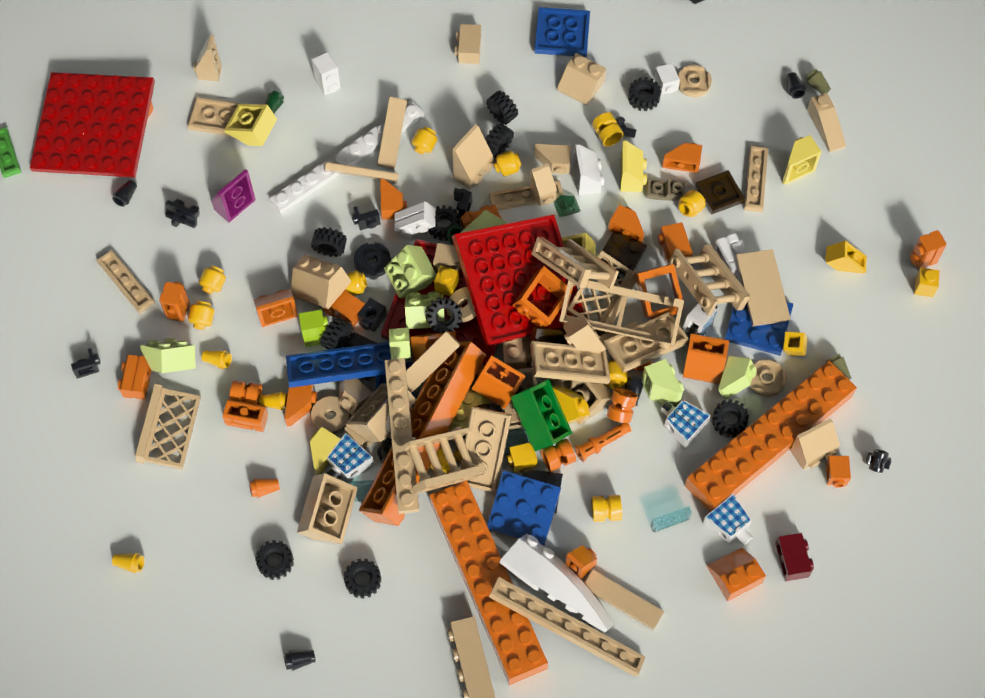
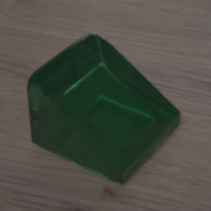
[554,195,580,217]

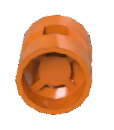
[229,380,262,405]
[606,388,638,423]
[540,438,576,472]

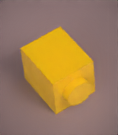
[434,266,459,296]
[914,268,940,297]
[783,332,808,356]
[506,443,537,473]

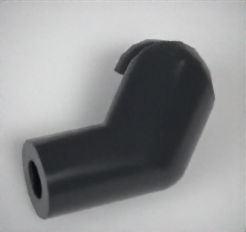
[615,116,637,138]
[377,437,392,463]

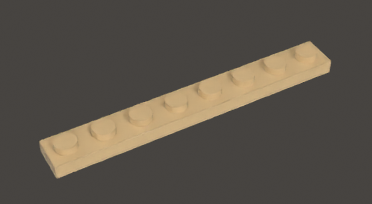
[385,358,420,514]
[489,577,645,677]

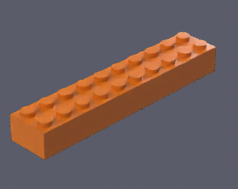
[358,341,486,526]
[685,361,857,512]
[429,480,548,685]

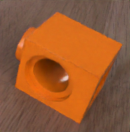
[825,456,851,488]

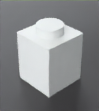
[654,63,680,94]

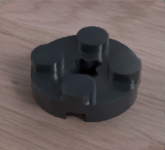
[354,242,391,280]

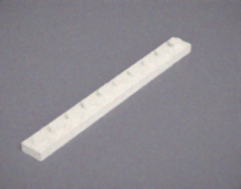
[269,102,424,214]

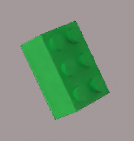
[511,379,573,451]

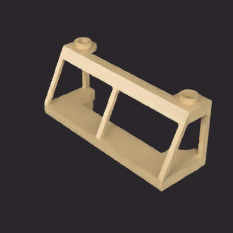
[559,280,684,349]

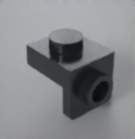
[351,206,381,231]

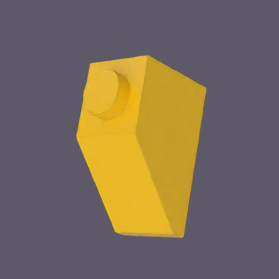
[825,240,867,273]
[552,386,590,424]

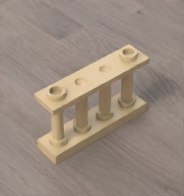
[532,237,619,289]
[668,244,750,315]
[398,426,487,494]

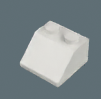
[574,144,604,195]

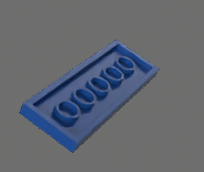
[286,342,391,388]

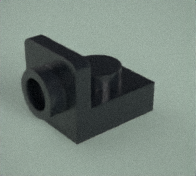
[453,188,473,217]
[71,348,101,379]

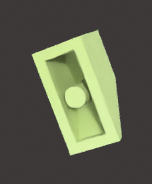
[389,328,411,360]
[718,356,756,399]

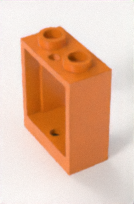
[634,264,685,320]
[513,266,573,328]

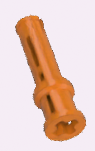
[574,423,631,462]

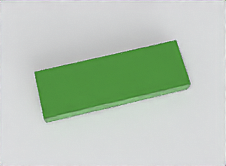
[0,127,22,178]

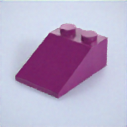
[211,169,256,223]

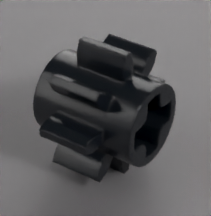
[866,449,892,473]

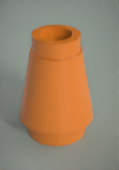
[249,478,280,498]

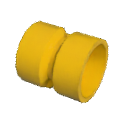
[592,112,624,147]
[591,495,622,522]

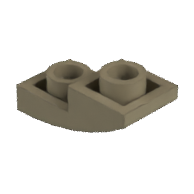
[645,179,685,201]

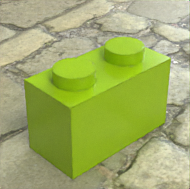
[299,309,329,347]

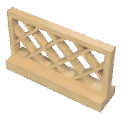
[567,251,639,336]
[135,384,201,470]

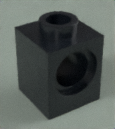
[358,298,387,332]

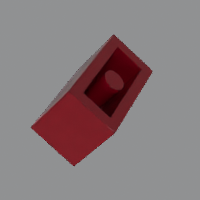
[775,533,814,581]

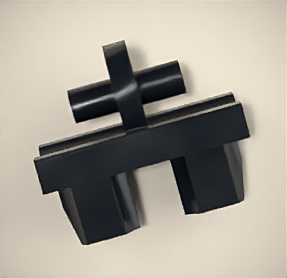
[165,199,200,228]

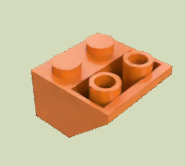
[683,334,729,384]
[472,355,525,409]

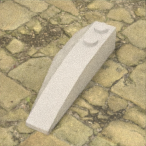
[499,534,614,633]

